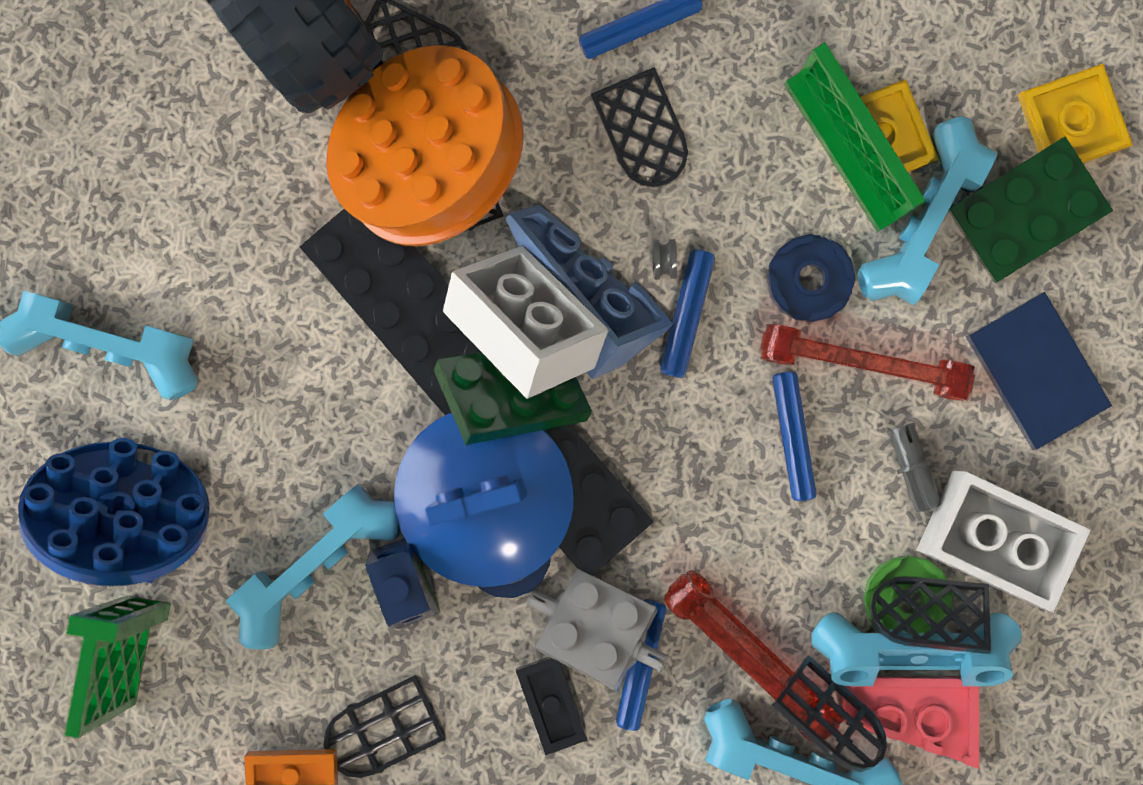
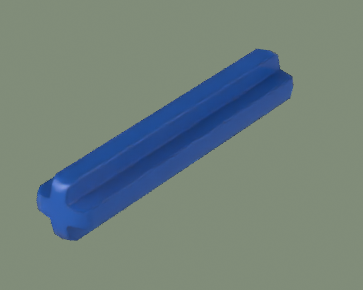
[579,0,703,59]
[660,249,715,378]
[772,371,817,502]
[616,599,667,731]

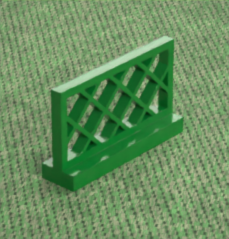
[784,42,926,233]
[64,595,171,739]

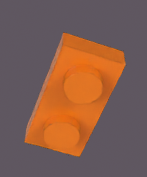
[244,749,338,785]

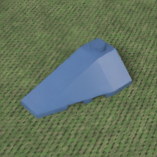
[506,205,673,379]

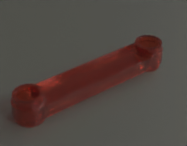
[760,324,976,402]
[664,570,844,744]

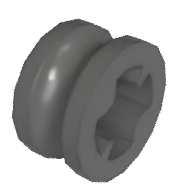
[652,239,677,280]

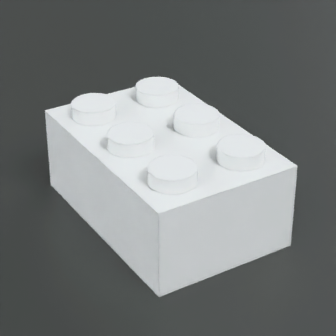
[443,246,609,399]
[916,471,1091,613]

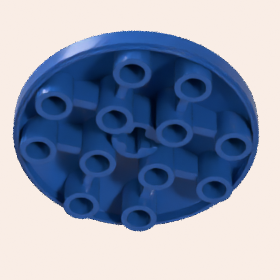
[394,413,574,587]
[18,438,210,586]

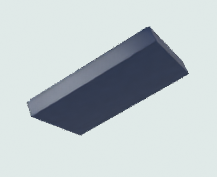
[965,292,1112,450]

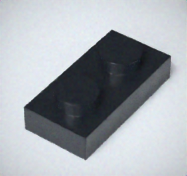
[516,656,588,756]

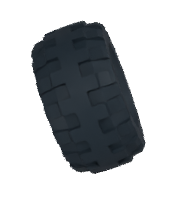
[206,0,383,114]

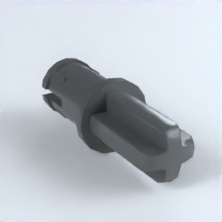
[887,422,940,512]

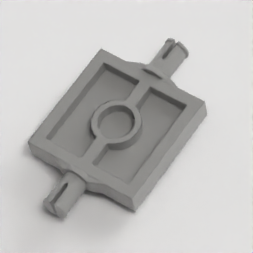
[526,569,669,691]

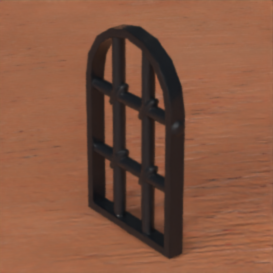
[772,655,887,772]
[323,674,446,778]

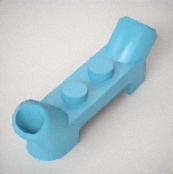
[857,116,998,306]
[0,290,199,400]
[226,484,401,649]
[811,612,1022,686]
[703,699,903,785]

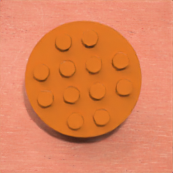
[326,45,524,246]

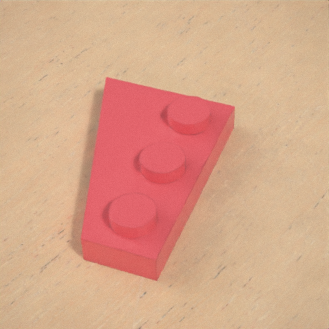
[842,675,979,769]

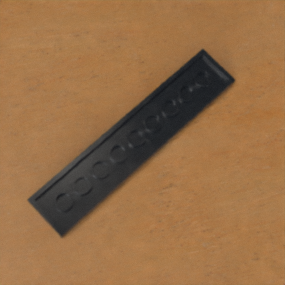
[299,209,654,576]

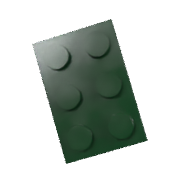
[948,136,1113,283]
[434,352,593,445]

